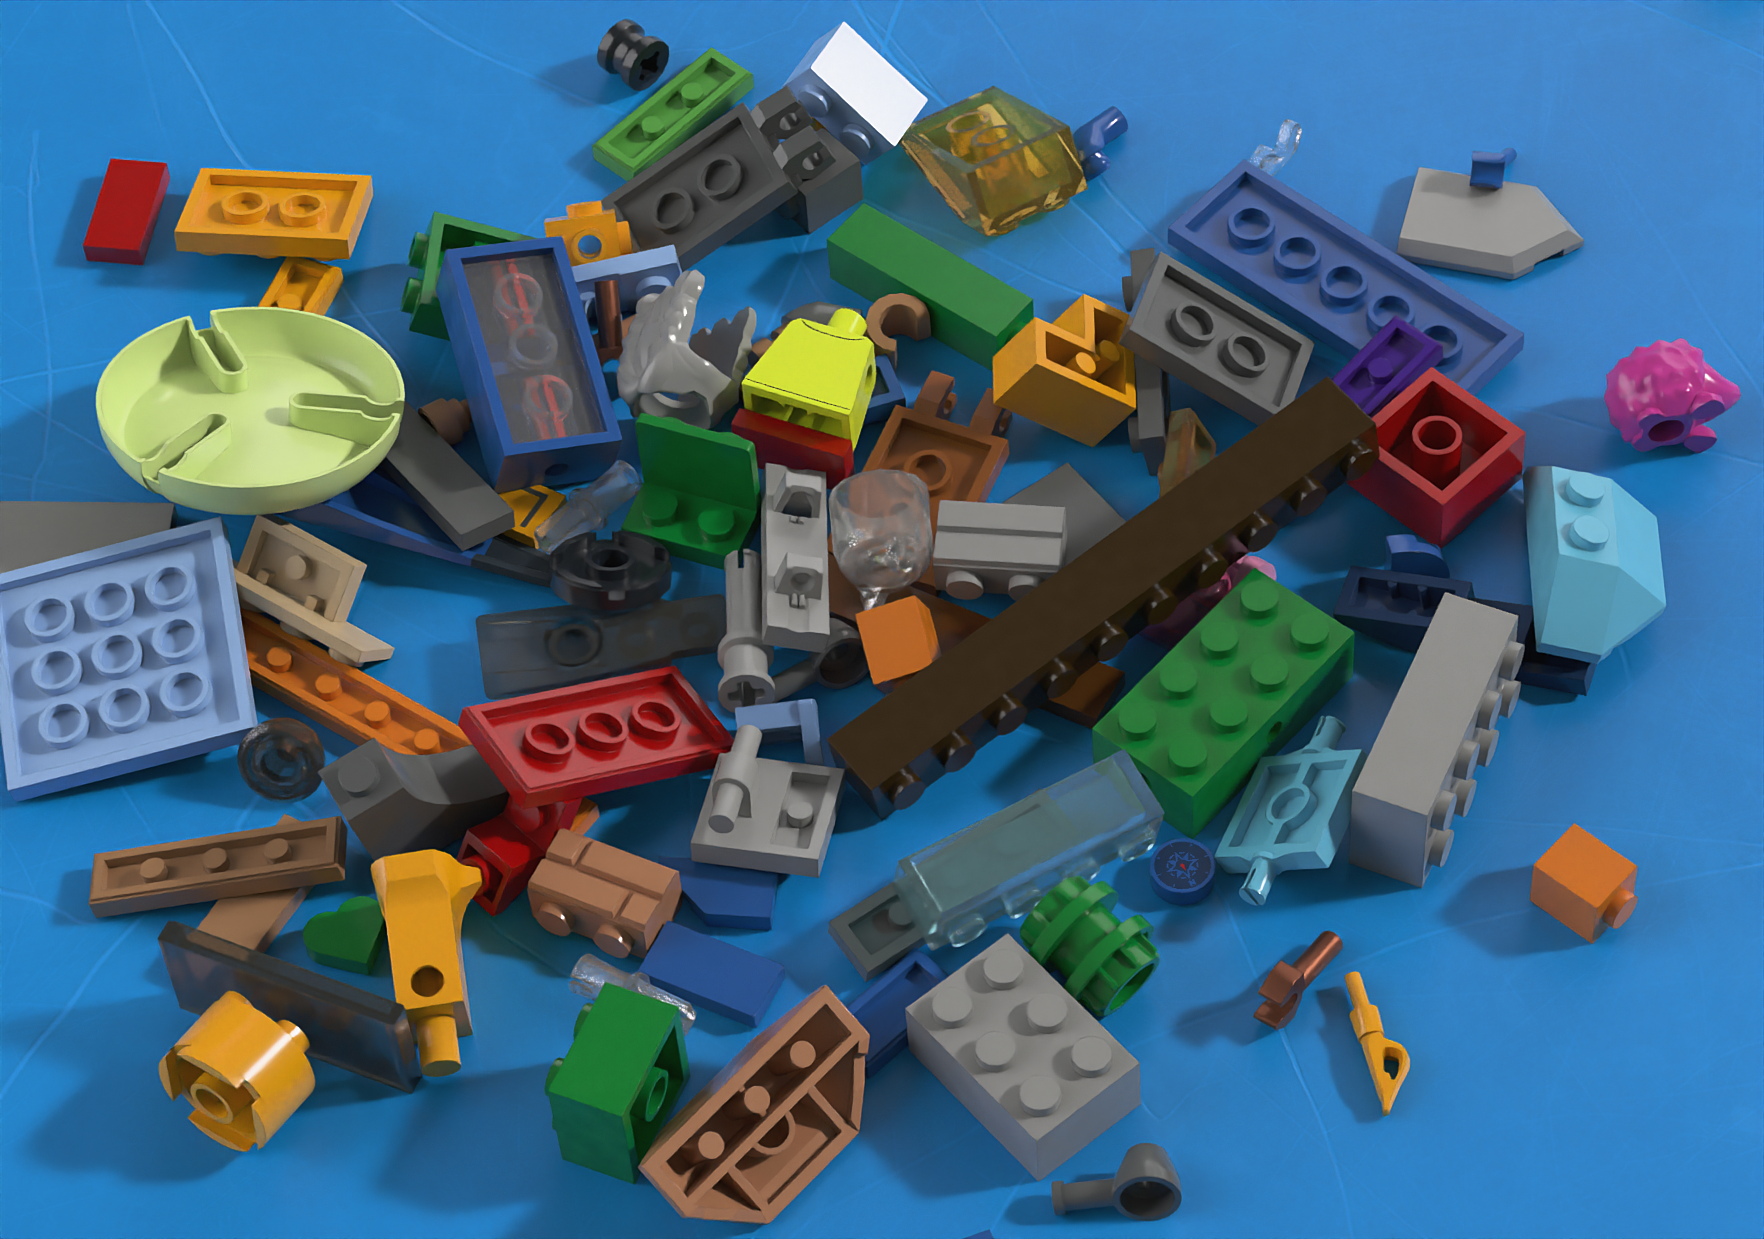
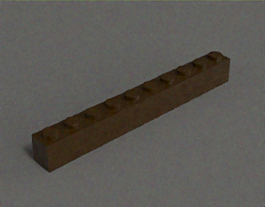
[826,376,1380,821]

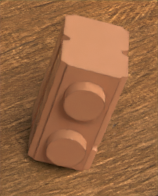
[527,828,683,959]

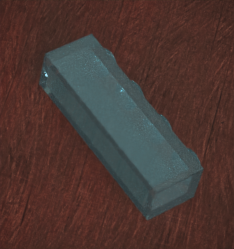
[893,749,1165,951]

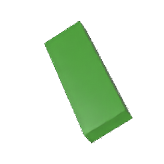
[592,47,754,182]

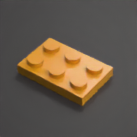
[174,168,373,261]

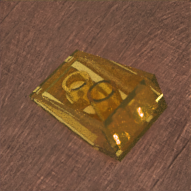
[898,86,1088,237]

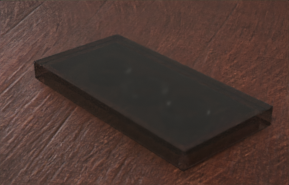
[157,921,422,1095]

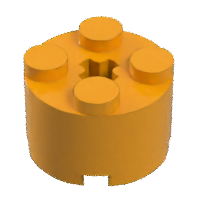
[158,991,315,1152]

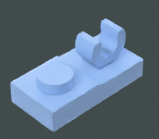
[571,245,682,328]

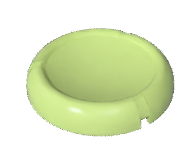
[96,307,405,515]

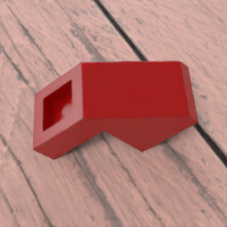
[456,795,583,917]

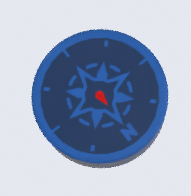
[1150,838,1215,905]

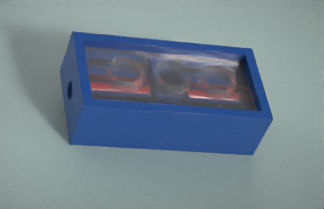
[436,236,623,493]

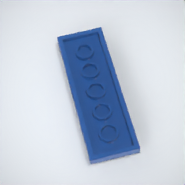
[1168,159,1524,396]

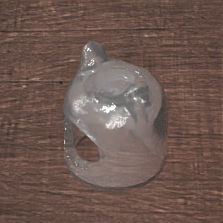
[829,469,934,611]

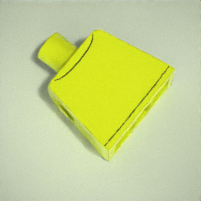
[742,308,876,452]

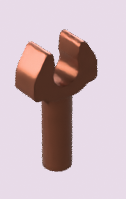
[594,280,623,372]
[1253,931,1343,1030]

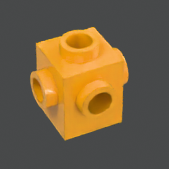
[544,200,633,267]

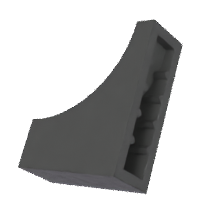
[318,738,510,861]

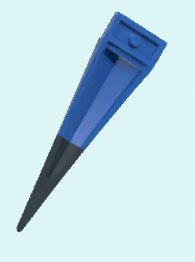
[273,466,683,623]

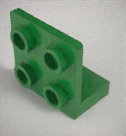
[621,413,761,570]

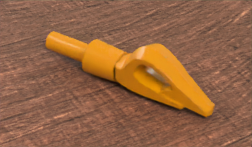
[1344,971,1410,1117]

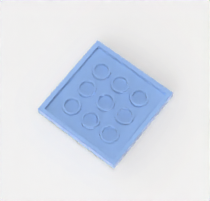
[0,516,260,802]

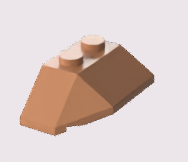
[638,985,870,1225]

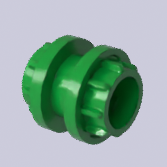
[1020,876,1160,1016]

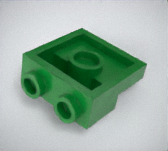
[400,211,538,341]

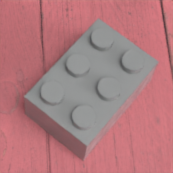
[905,933,1141,1182]

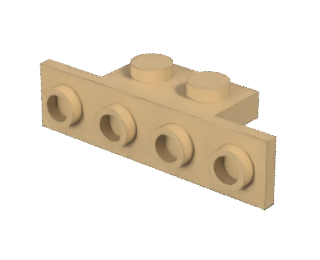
[232,514,395,667]

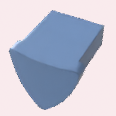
[735,698,824,766]

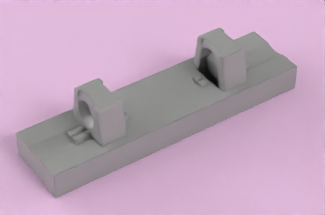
[761,463,830,653]

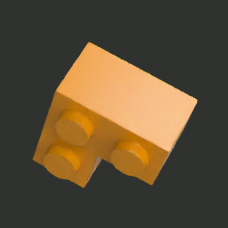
[993,294,1136,447]

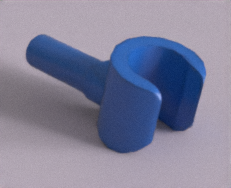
[1469,148,1517,189]

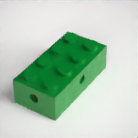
[1092,568,1355,839]

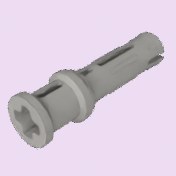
[718,549,775,713]

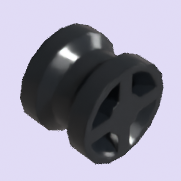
[597,19,669,91]

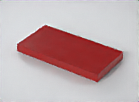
[458,666,734,810]

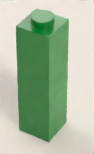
[827,203,1034,372]

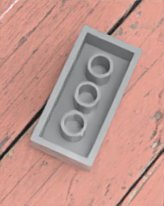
[1349,592,1525,888]

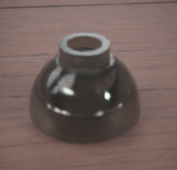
[237,717,326,803]

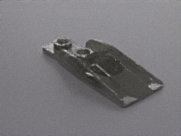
[476,594,727,700]

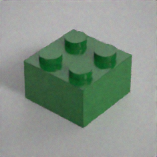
[544,982,690,1185]

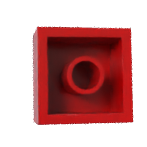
[1347,367,1526,549]

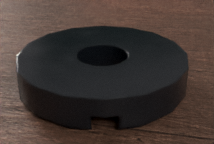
[549,530,672,611]

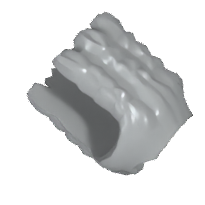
[616,270,756,430]

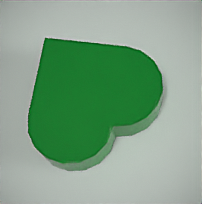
[303,896,387,976]

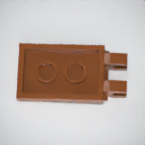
[827,370,1013,597]

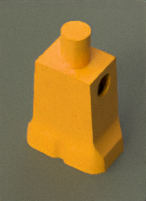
[370,849,482,1077]

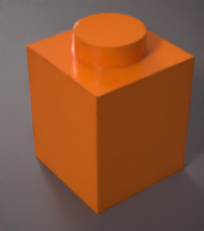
[855,595,942,696]
[1530,823,1638,944]

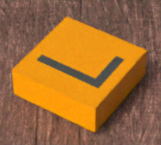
[499,485,568,549]

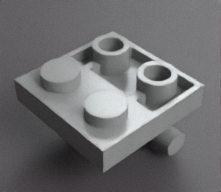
[691,725,846,878]

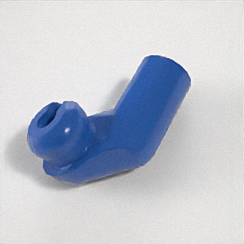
[1069,106,1128,180]

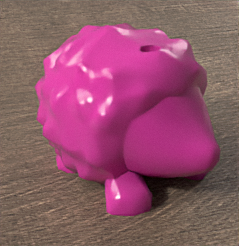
[1604,338,1741,453]

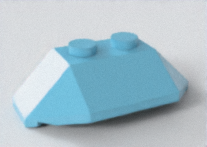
[1522,466,1666,664]

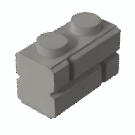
[933,500,1067,601]

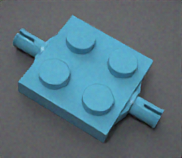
[1214,716,1368,906]

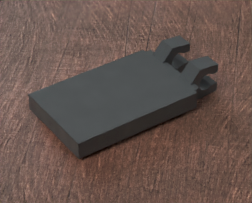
[601,86,836,273]

